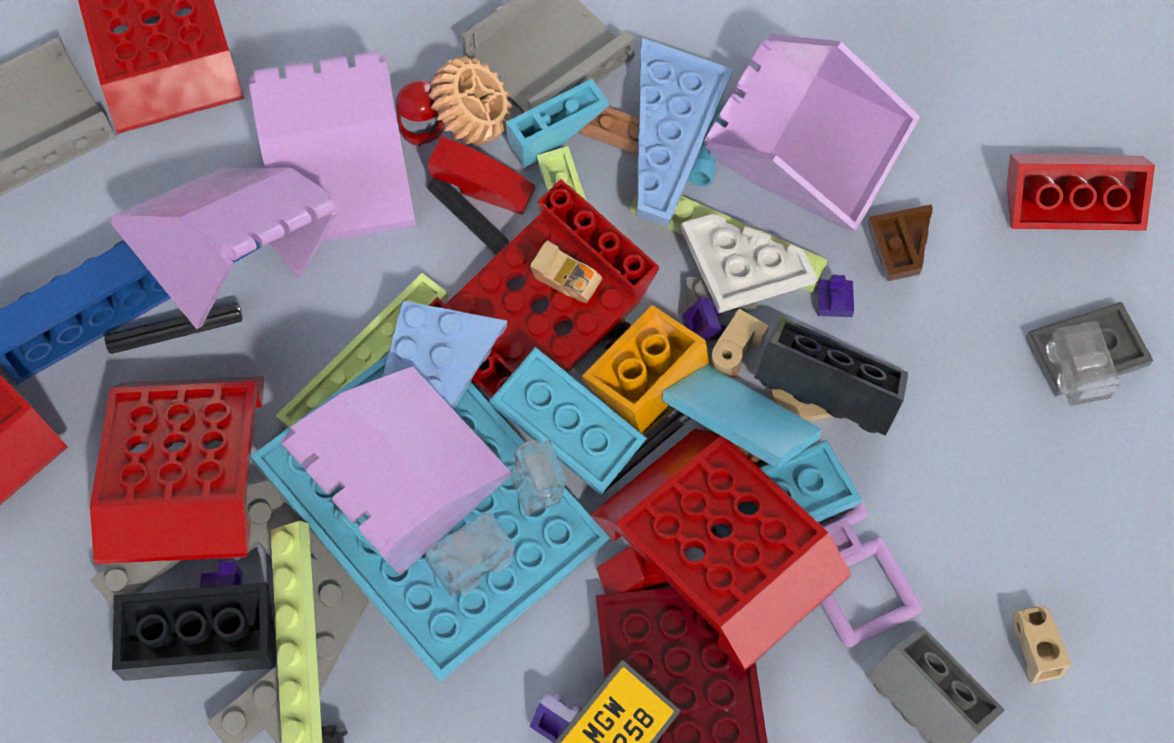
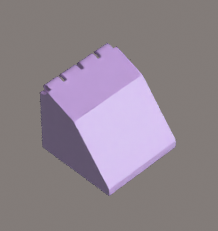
[703,34,920,231]
[249,51,416,242]
[111,167,338,329]
[280,366,512,575]

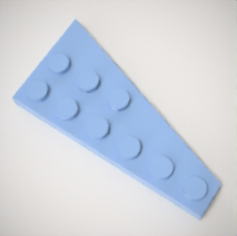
[636,38,733,227]
[383,301,507,410]

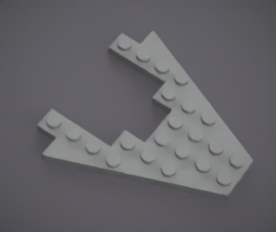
[90,480,369,743]

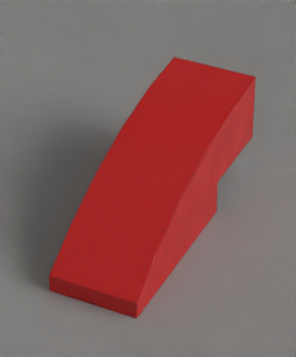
[428,136,535,215]

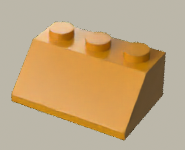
[582,305,709,433]

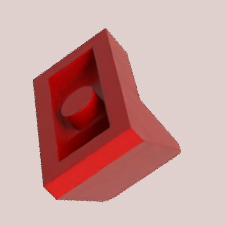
[597,547,670,594]

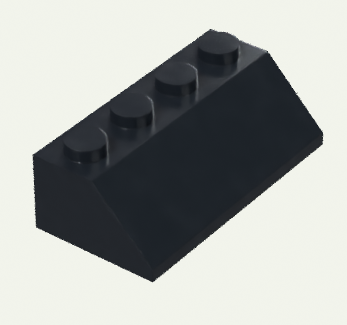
[754,316,908,436]
[112,583,276,681]

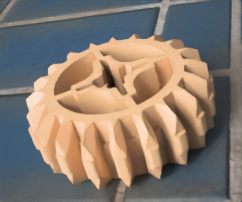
[428,56,513,146]

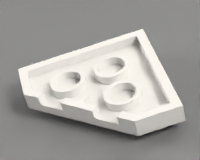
[681,214,817,313]

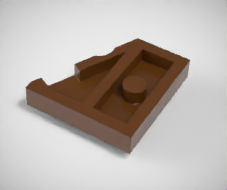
[867,204,933,281]

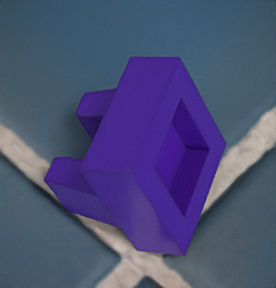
[817,275,854,317]
[681,298,727,342]
[200,561,243,588]
[529,692,581,742]

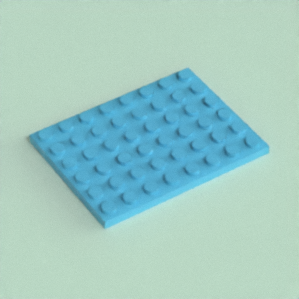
[251,353,610,683]

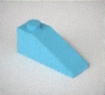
[506,79,609,168]

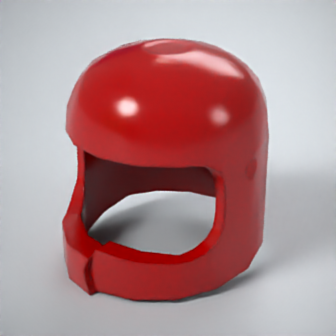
[396,80,445,146]

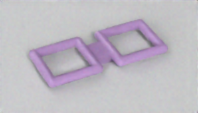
[820,502,922,647]

